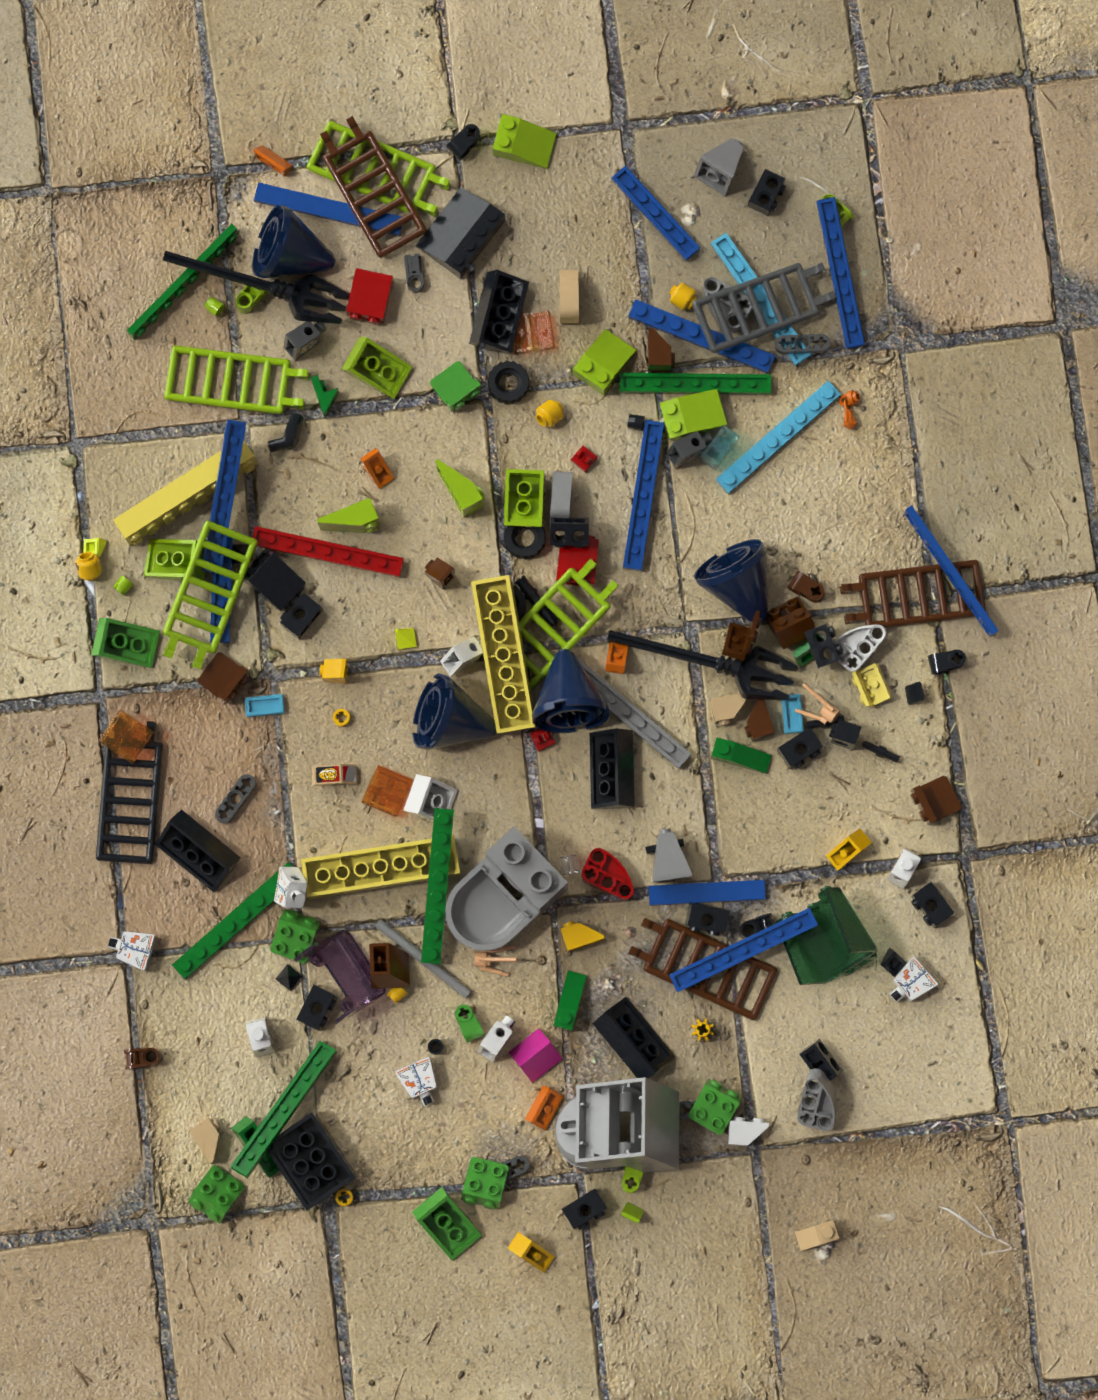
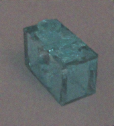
[700,425,739,471]

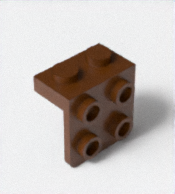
[722,610,762,661]
[197,652,250,704]
[910,776,961,825]

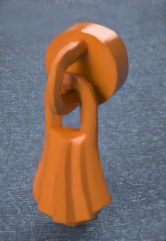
[839,390,860,429]

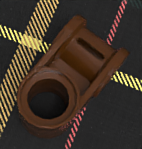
[787,571,824,603]
[124,1048,162,1070]

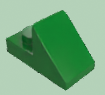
[311,375,339,417]

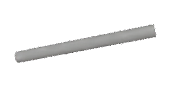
[375,919,471,999]

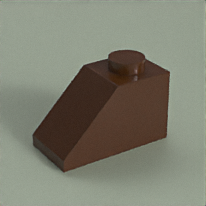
[425,557,455,590]
[744,699,775,742]

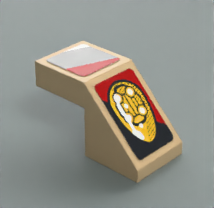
[312,764,357,786]

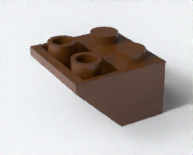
[766,597,816,650]
[369,943,410,989]

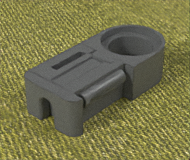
[404,254,424,293]

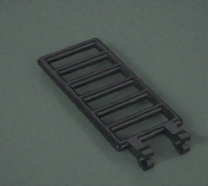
[96,719,163,864]

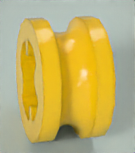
[333,709,350,727]
[335,1189,353,1206]

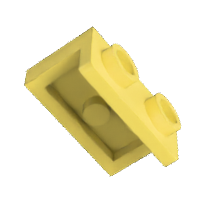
[852,663,893,707]

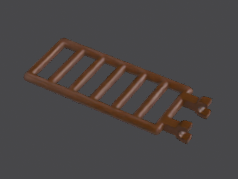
[320,116,427,258]
[840,560,986,629]
[628,918,778,1021]

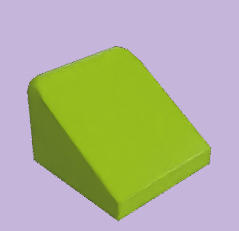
[621,1202,644,1223]

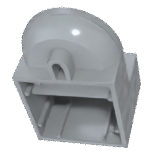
[445,826,568,951]
[554,1077,679,1173]

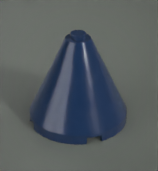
[252,204,335,278]
[694,539,768,623]
[532,649,609,733]
[412,673,496,750]

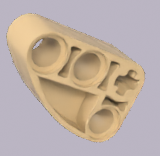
[559,270,579,323]

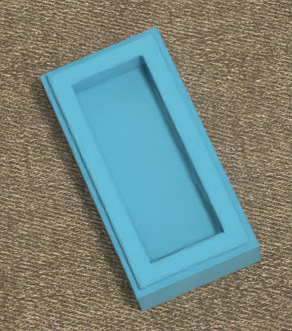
[245,694,285,717]
[781,694,804,734]

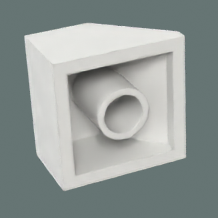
[404,774,457,822]

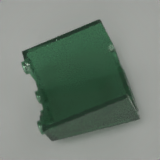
[775,886,878,985]

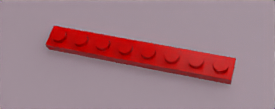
[252,526,404,578]

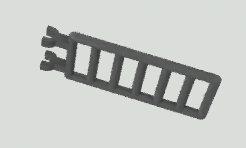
[692,263,837,353]

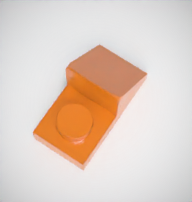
[360,448,395,489]
[605,642,628,674]

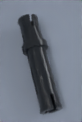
[515,575,559,627]

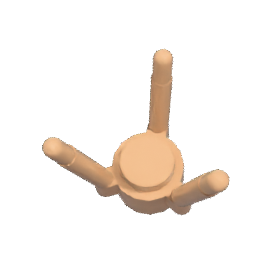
[795,683,840,724]
[474,945,517,976]

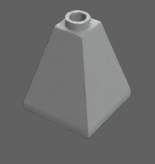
[694,138,744,196]
[652,829,692,882]

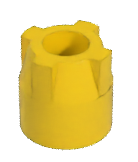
[387,987,408,1003]

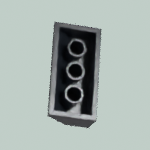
[469,270,529,354]
[589,728,635,809]
[155,809,241,892]
[592,997,676,1079]

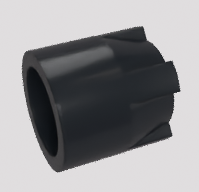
[627,414,645,431]
[428,1039,444,1055]

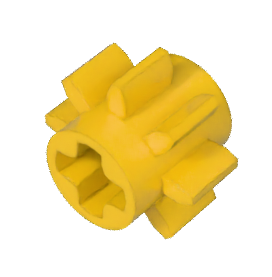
[691,1018,714,1042]

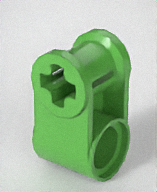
[455,1004,485,1043]

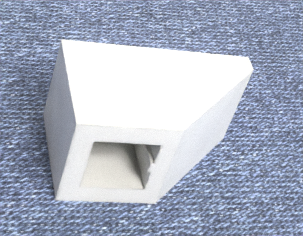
[728,1117,769,1146]

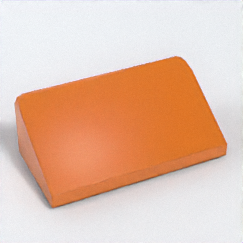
[253,146,293,177]
[525,1085,564,1131]

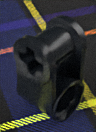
[446,124,480,160]
[927,649,966,675]
[738,913,773,939]

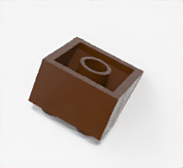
[648,328,675,373]

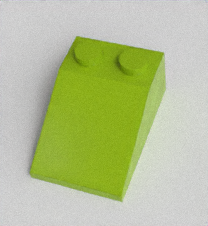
[492,114,557,169]
[573,329,636,396]
[341,337,412,399]
[660,389,728,442]
[435,459,485,517]
[504,469,544,527]
[317,498,380,534]
[144,539,205,581]

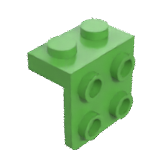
[430,361,481,412]
[270,909,321,963]
[688,1079,742,1135]
[461,1157,508,1210]
[188,1165,245,1224]

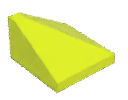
[83,538,107,557]
[395,628,417,650]

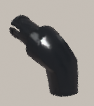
[268,413,304,453]

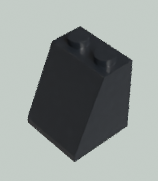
[244,549,306,611]

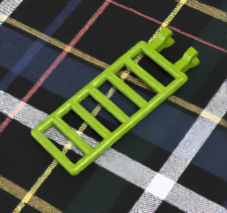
[307,121,451,217]
[164,345,309,414]
[163,521,258,669]
[519,559,619,691]

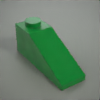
[711,737,771,774]
[553,971,587,1032]
[231,1116,279,1178]

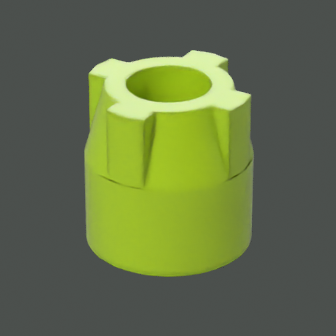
[204,296,225,317]
[113,575,134,596]

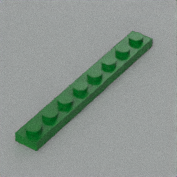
[127,223,239,340]
[619,373,771,395]
[421,808,454,964]
[172,862,293,980]
[231,1041,337,1179]

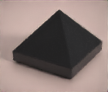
[276,964,303,991]

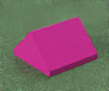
[508,1028,563,1083]

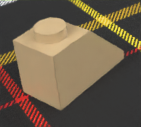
[710,694,747,726]
[189,1118,221,1164]
[795,1220,839,1251]

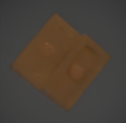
[514,311,555,354]
[99,709,154,764]
[361,765,413,817]

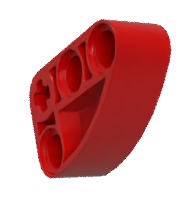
[581,848,634,901]

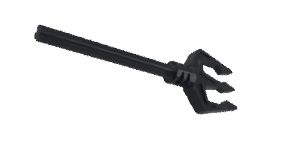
[163,251,350,324]
[607,630,798,700]

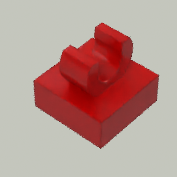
[571,445,597,473]
[530,730,555,752]

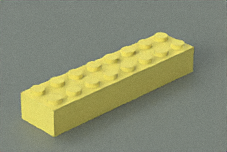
[113,441,257,546]
[471,575,536,734]
[301,835,461,900]

